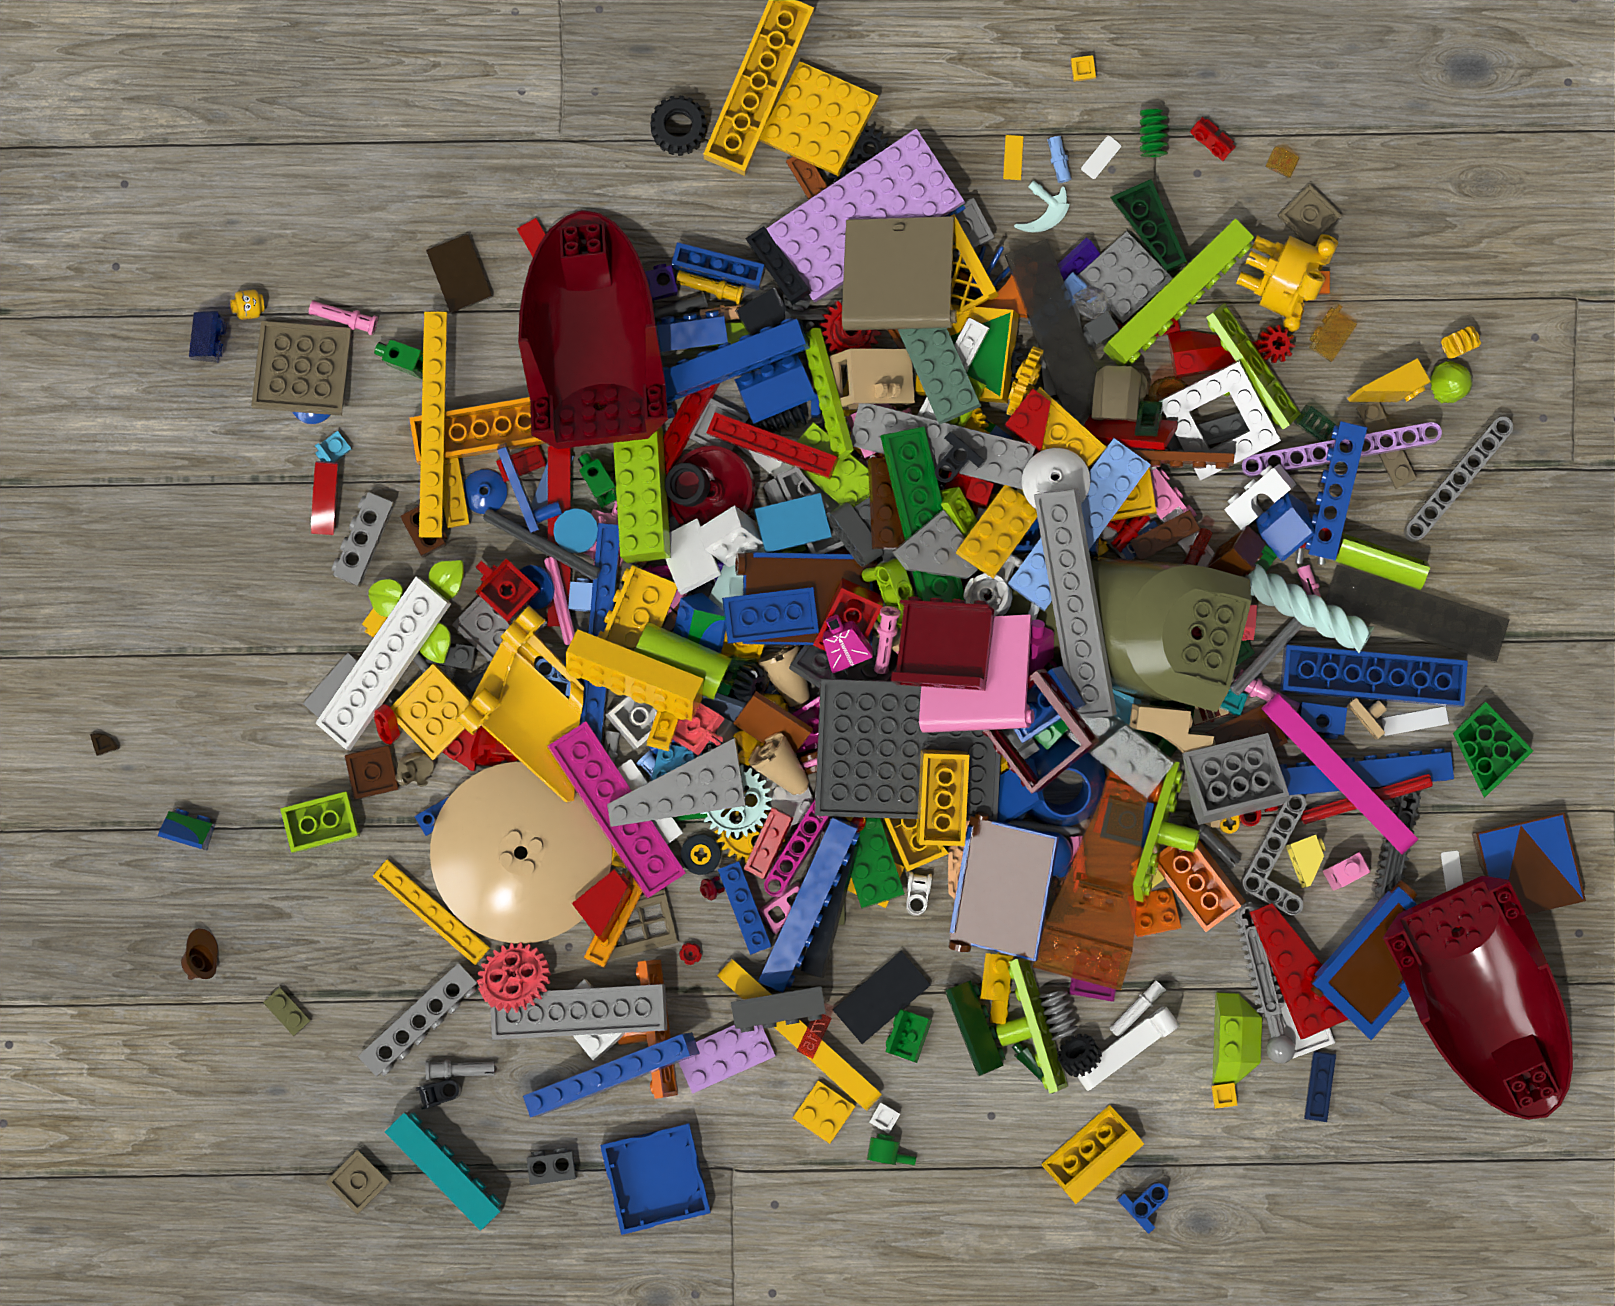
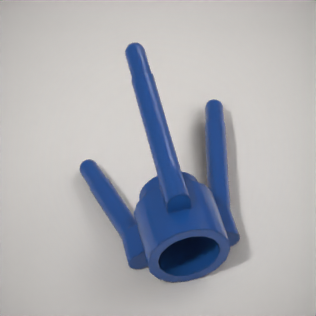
[970,246,1011,296]

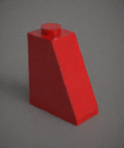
[571,869,632,943]

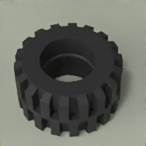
[650,95,707,156]

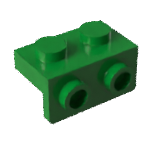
[885,1009,932,1063]

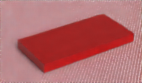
[1083,414,1178,450]

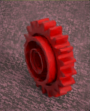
[819,300,881,354]

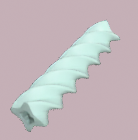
[1245,563,1375,653]

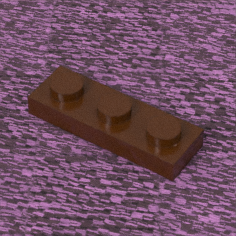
[1130,510,1201,560]

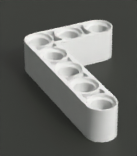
[1077,1006,1180,1091]

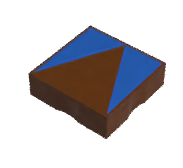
[1472,813,1586,915]

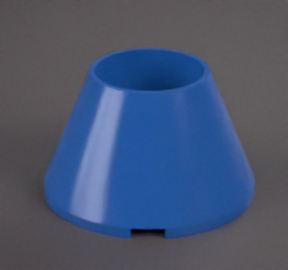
[1025,738,1106,826]

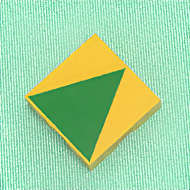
[915,305,1019,404]

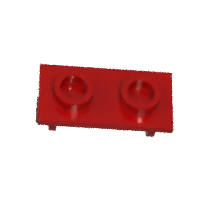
[1190,117,1236,161]

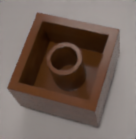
[1206,525,1266,576]

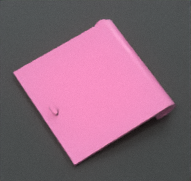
[919,614,1035,733]

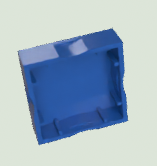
[600,1123,711,1235]

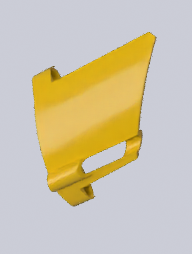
[456,606,584,803]

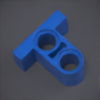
[1116,1182,1169,1234]

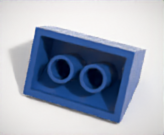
[735,354,816,424]

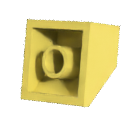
[1286,835,1325,888]

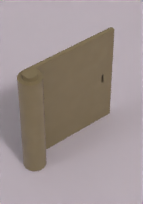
[842,217,957,331]

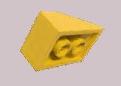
[1347,358,1431,402]

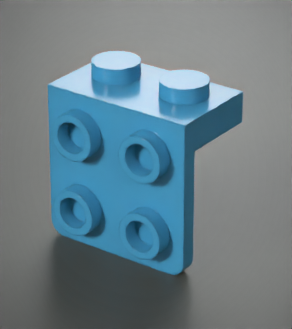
[651,745,703,781]

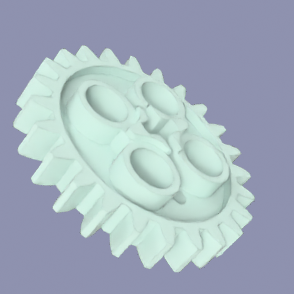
[700,765,772,838]

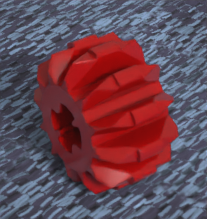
[1256,325,1296,363]

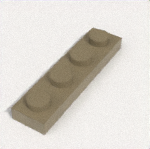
[1356,402,1417,489]

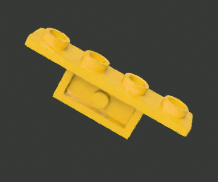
[980,952,1013,1024]

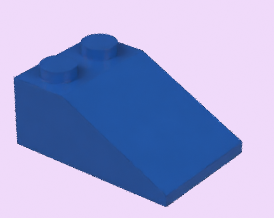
[1014,666,1085,743]

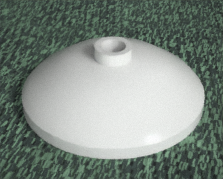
[1022,448,1090,509]

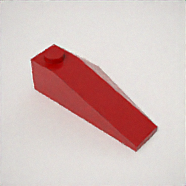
[1167,331,1263,379]

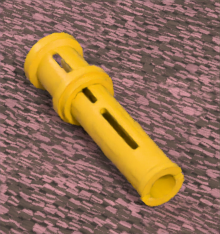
[676,270,745,305]

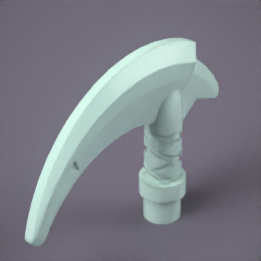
[1014,181,1070,233]

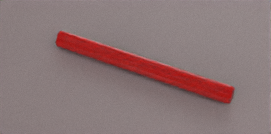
[1301,774,1433,824]

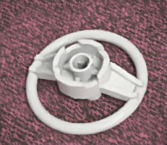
[964,554,1039,621]

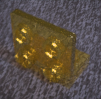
[1309,305,1357,362]

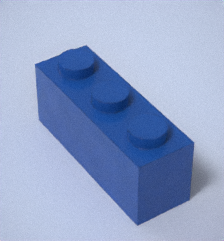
[657,310,728,352]

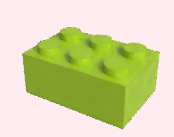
[280,791,360,853]

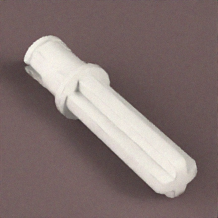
[1110,980,1166,1037]

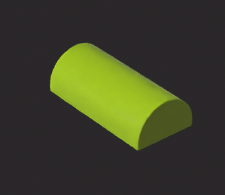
[1334,533,1430,590]
[635,622,732,700]

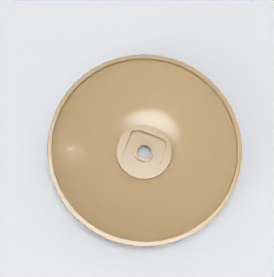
[430,762,612,943]

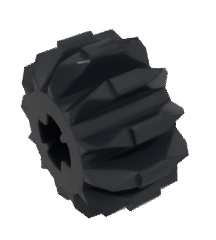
[732,664,770,703]

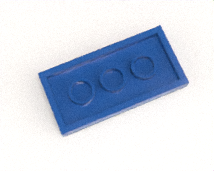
[722,587,819,644]

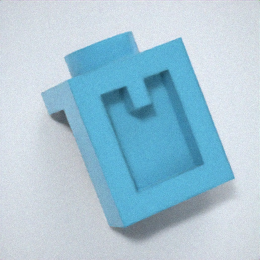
[315,431,352,462]

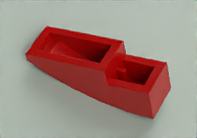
[311,461,338,535]

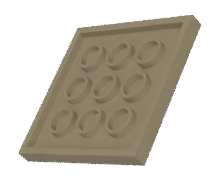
[251,321,352,416]

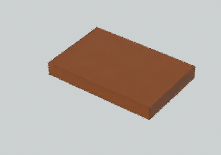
[733,691,813,753]

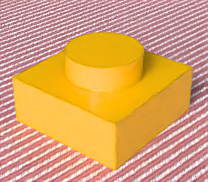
[1070,55,1096,82]
[1211,1083,1238,1109]

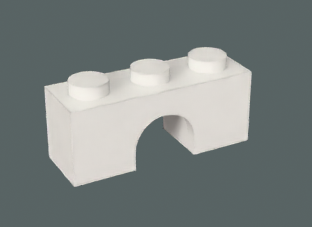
[1224,464,1297,529]

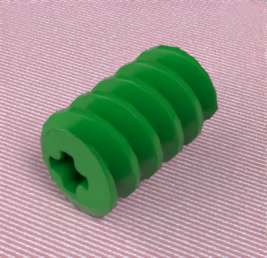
[1140,109,1168,158]

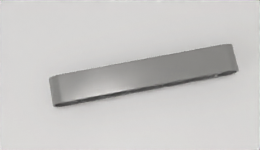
[1404,417,1513,542]

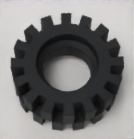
[1057,1034,1102,1077]

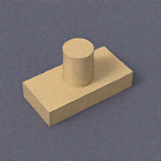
[1347,698,1387,740]

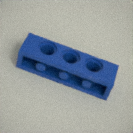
[671,242,765,290]
[718,861,772,955]

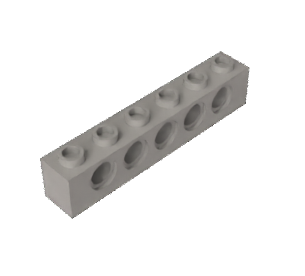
[358,963,478,1077]

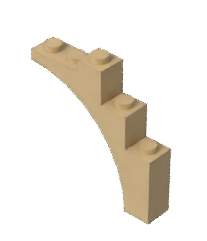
[1129,704,1223,828]

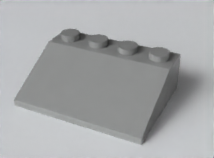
[1182,733,1290,825]

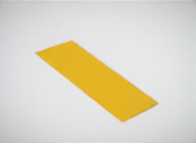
[1003,135,1023,180]

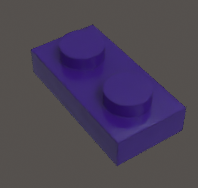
[1054,237,1101,282]

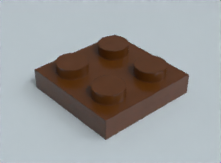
[345,745,399,800]

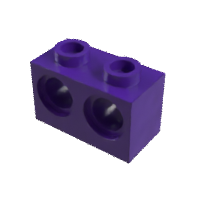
[644,264,678,301]

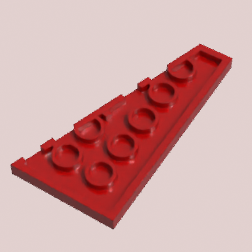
[1249,903,1348,1039]

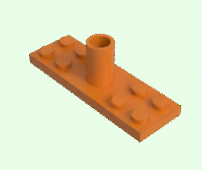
[617,959,678,1099]

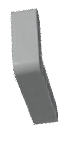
[1241,794,1306,916]

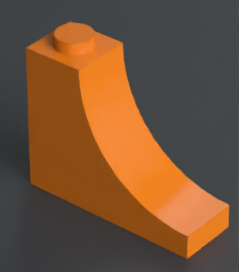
[965,257,1038,319]

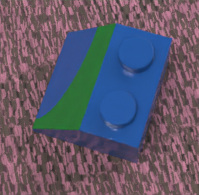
[673,593,726,653]
[158,808,215,850]

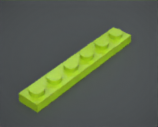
[805,328,854,460]

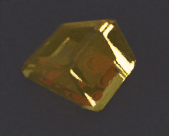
[1266,147,1299,178]

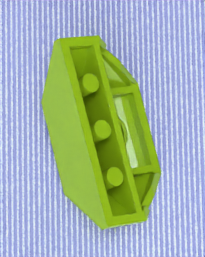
[1212,993,1262,1085]

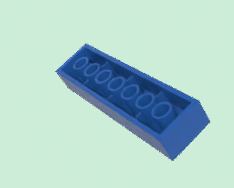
[1280,645,1468,708]

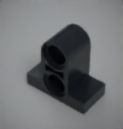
[935,431,986,483]

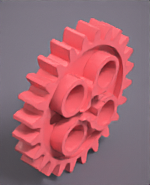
[477,942,551,1013]

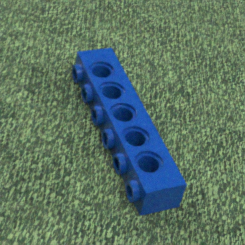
[1305,421,1367,561]

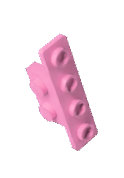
[1151,469,1197,519]

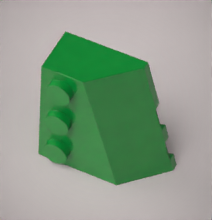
[1453,701,1533,798]

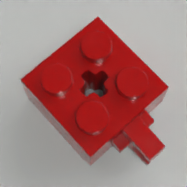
[475,559,540,624]

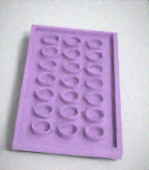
[766,129,965,303]

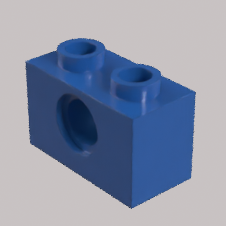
[1299,702,1347,740]

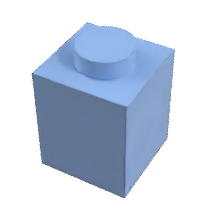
[568,578,593,612]

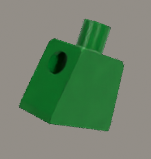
[374,340,423,380]
[578,453,617,509]

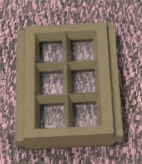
[590,890,678,960]

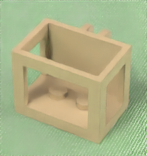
[830,349,915,410]

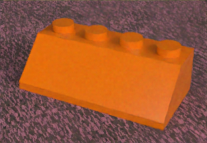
[1157,840,1246,932]

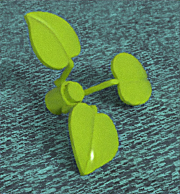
[368,560,464,663]

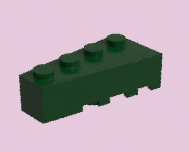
[1110,179,1188,273]

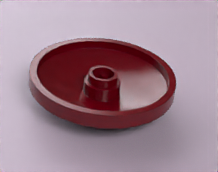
[667,446,755,526]

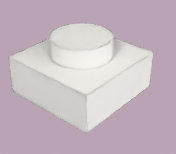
[869,1102,900,1134]

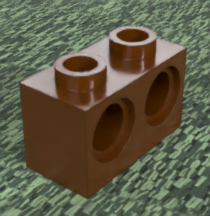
[400,506,447,558]

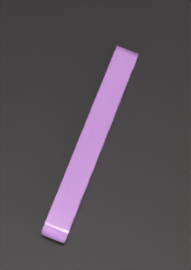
[1242,422,1442,477]

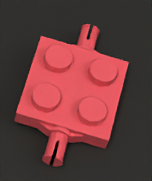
[673,703,725,756]

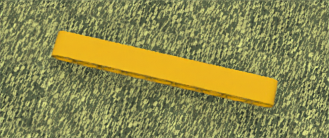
[717,959,882,1111]

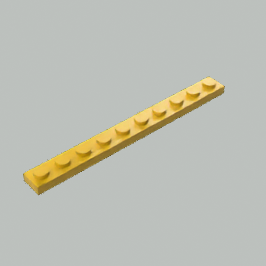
[419,311,447,538]

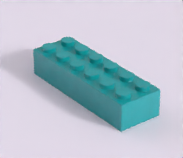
[385,1111,503,1231]

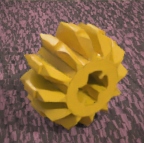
[1441,326,1481,359]

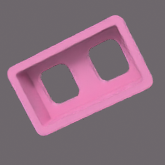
[758,882,801,934]

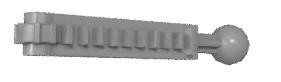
[1234,902,1295,1064]

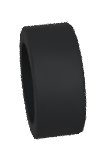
[665,463,710,507]

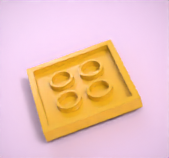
[390,663,471,760]

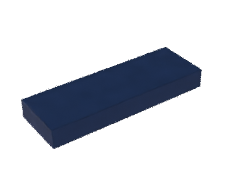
[1304,1051,1336,1122]

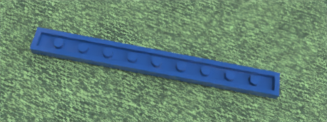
[580,523,620,745]

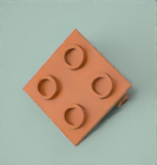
[1127,888,1182,937]

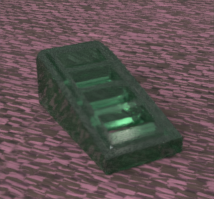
[1135,401,1163,436]
[1294,405,1338,442]

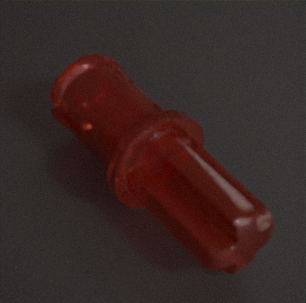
[1183,528,1213,566]

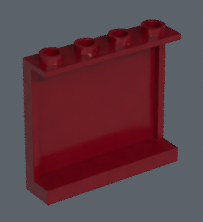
[891,597,994,691]

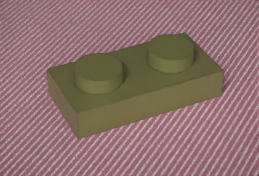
[263,987,311,1036]

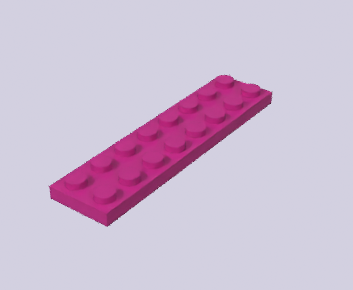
[547,721,686,899]

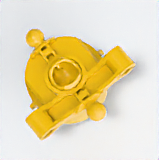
[1236,234,1338,332]

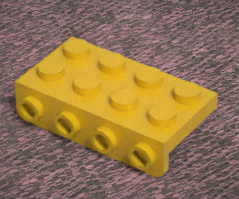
[597,565,678,651]

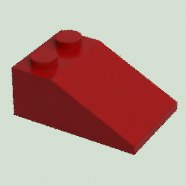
[813,578,883,651]

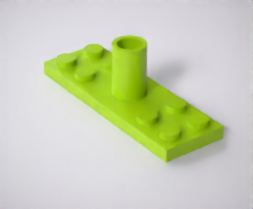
[1206,303,1301,429]
[1133,760,1200,902]
[996,958,1068,1094]

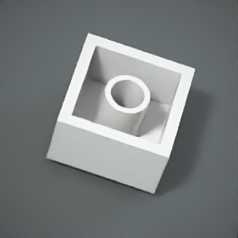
[698,506,763,567]
[605,696,657,749]

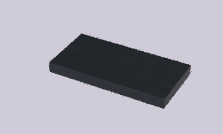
[833,951,931,1044]

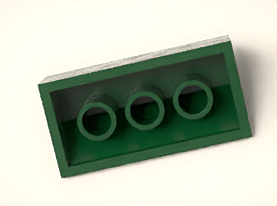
[944,980,1006,1076]

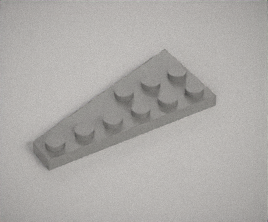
[607,738,746,827]

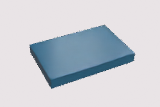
[754,493,832,553]

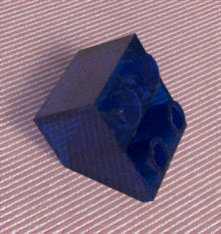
[189,311,227,363]

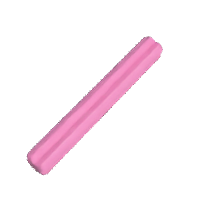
[544,557,575,645]

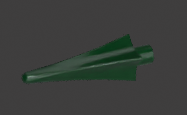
[1012,1042,1055,1094]

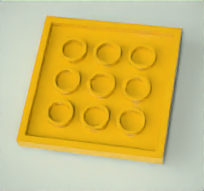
[760,61,879,176]

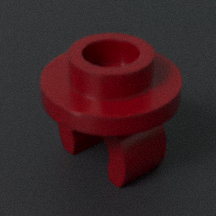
[700,876,725,901]

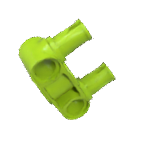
[862,558,915,628]

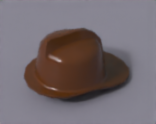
[181,928,218,980]

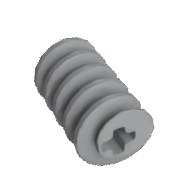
[1040,990,1078,1041]

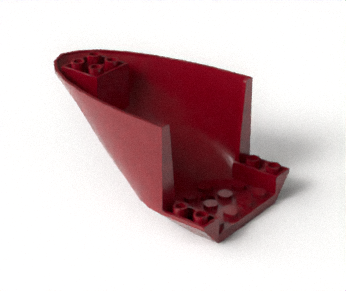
[518,210,668,449]
[1383,876,1573,1120]

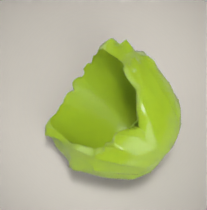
[1430,361,1472,404]

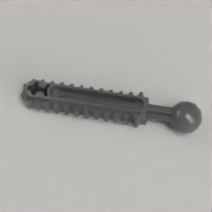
[1371,791,1421,903]

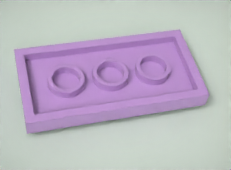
[679,1025,775,1094]

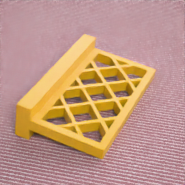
[950,214,999,317]

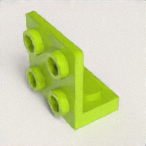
[940,487,978,538]

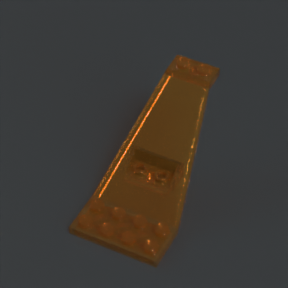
[1033,776,1151,991]

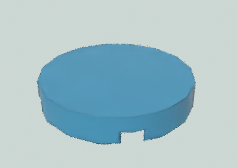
[553,508,598,554]

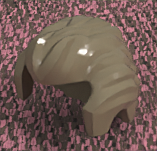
[395,752,434,787]

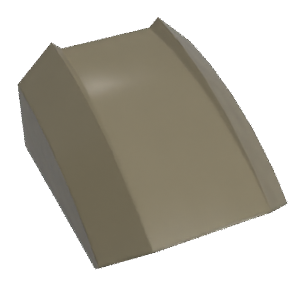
[1092,365,1141,422]

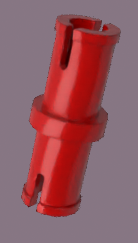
[1110,515,1151,553]

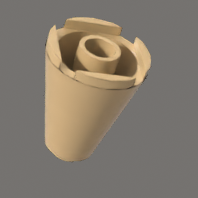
[758,645,810,709]
[748,732,809,795]

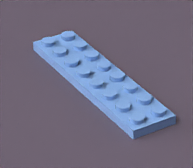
[1007,438,1151,611]

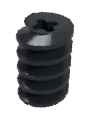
[758,405,806,434]

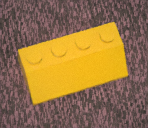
[1041,1105,1144,1204]

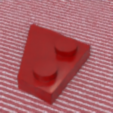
[1005,389,1051,451]

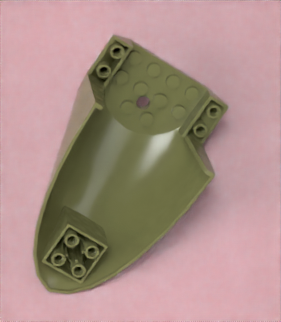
[1004,556,1252,712]

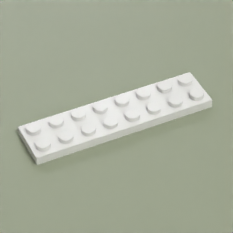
[316,577,451,751]

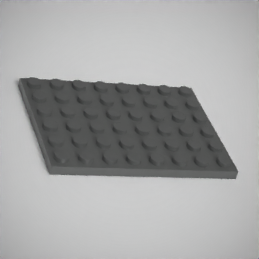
[814,678,1000,821]

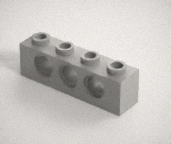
[331,492,395,587]

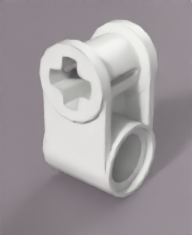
[906,871,932,916]

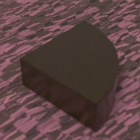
[90,733,119,756]

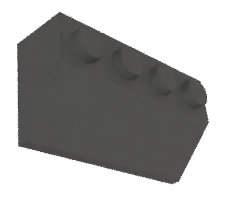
[731,986,826,1033]

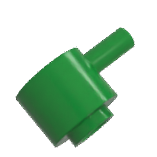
[867,1133,916,1165]

